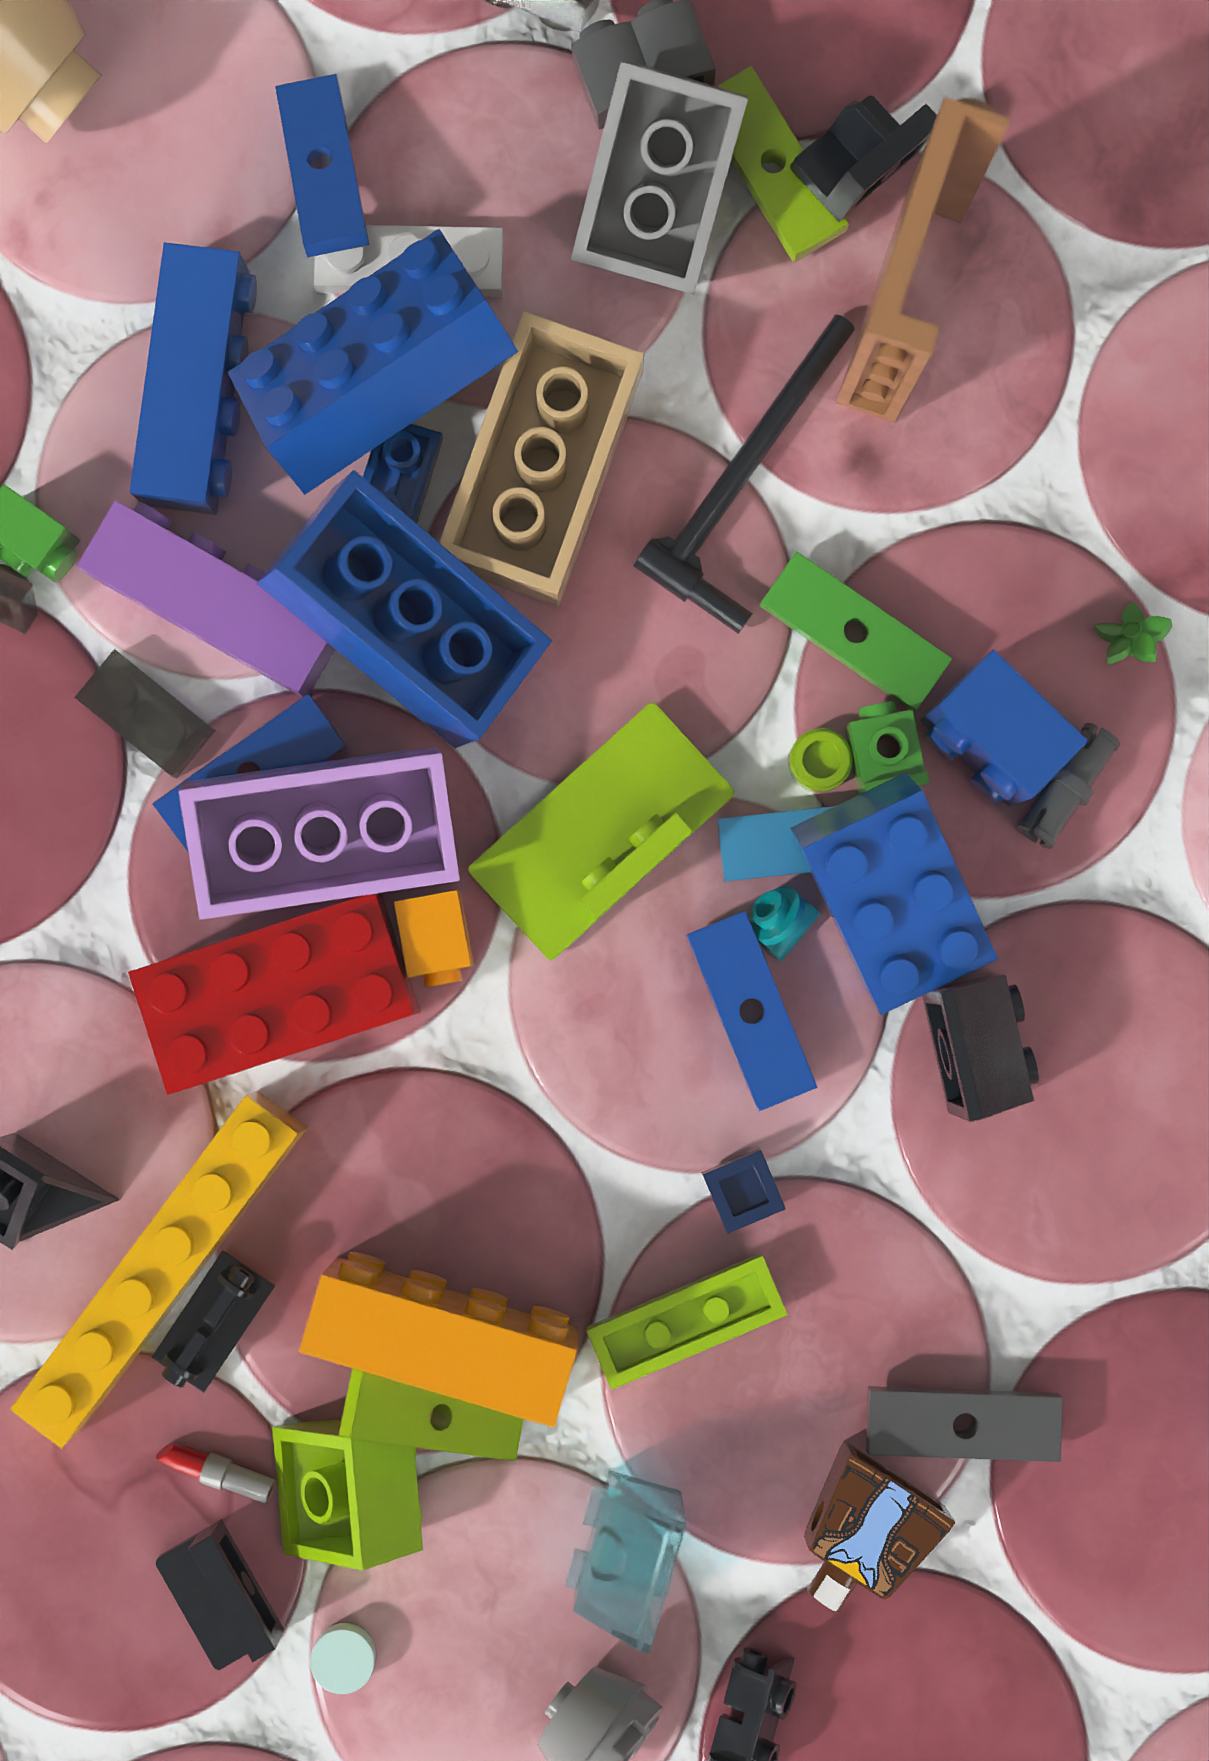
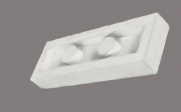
[314,225,504,297]

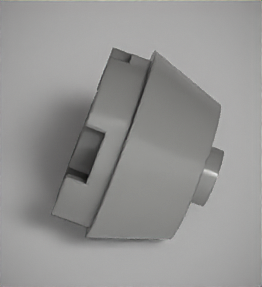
[538,1667,663,1761]

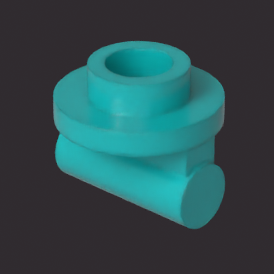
[749,887,821,962]

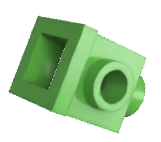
[0,484,81,582]
[845,701,930,795]

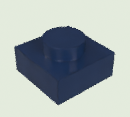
[701,1148,786,1234]

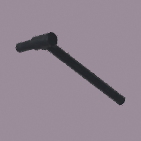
[634,314,855,634]

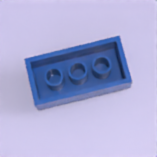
[228,229,518,495]
[257,470,553,748]

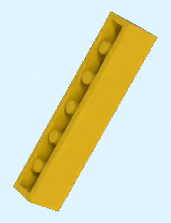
[10,1090,308,1449]

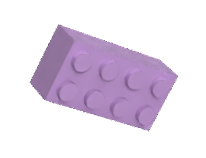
[178,746,460,920]

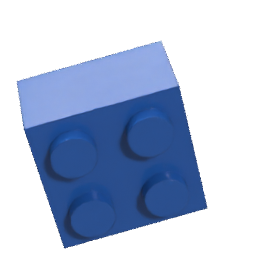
[920,649,1088,807]

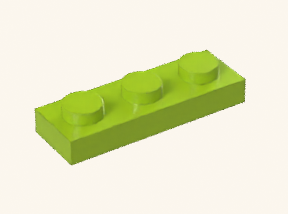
[586,1253,788,1390]

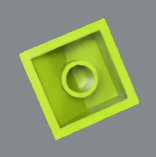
[272,1418,423,1571]

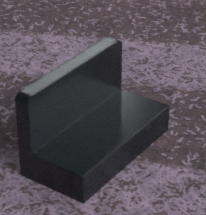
[156,1519,284,1670]

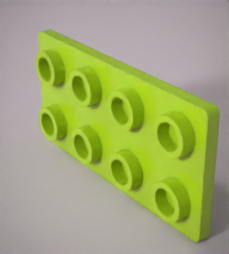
[468,703,735,960]

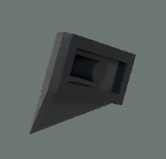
[0,1133,120,1250]

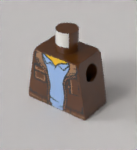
[804,1440,955,1612]

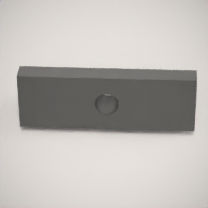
[866,1386,1063,1462]

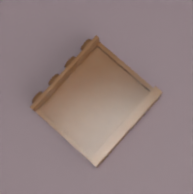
[836,97,1010,423]

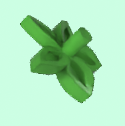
[1094,602,1172,665]

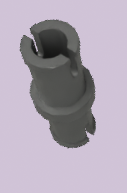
[1017,723,1120,849]

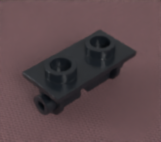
[151,1250,276,1393]
[708,1647,796,1761]

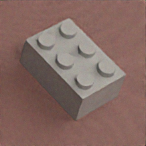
[571,60,748,295]

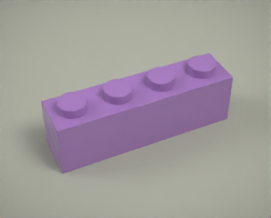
[77,500,336,697]

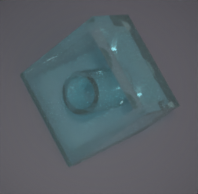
[565,1470,686,1654]

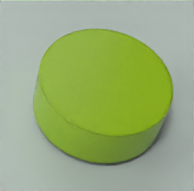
[788,728,853,793]

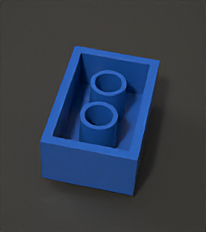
[790,772,998,1015]

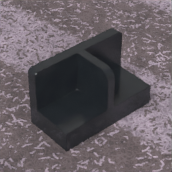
[790,96,937,222]

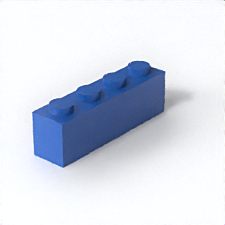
[129,242,257,515]

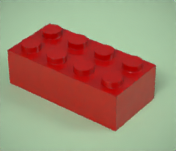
[128,893,421,1095]

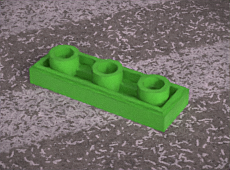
[759,551,953,713]

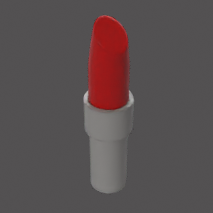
[156,1443,276,1504]

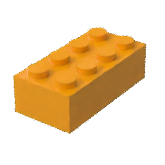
[299,1252,579,1428]

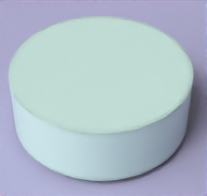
[310,1623,376,1694]

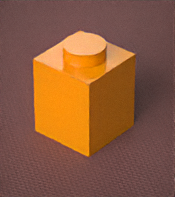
[394,890,475,988]

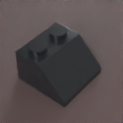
[922,974,1039,1122]

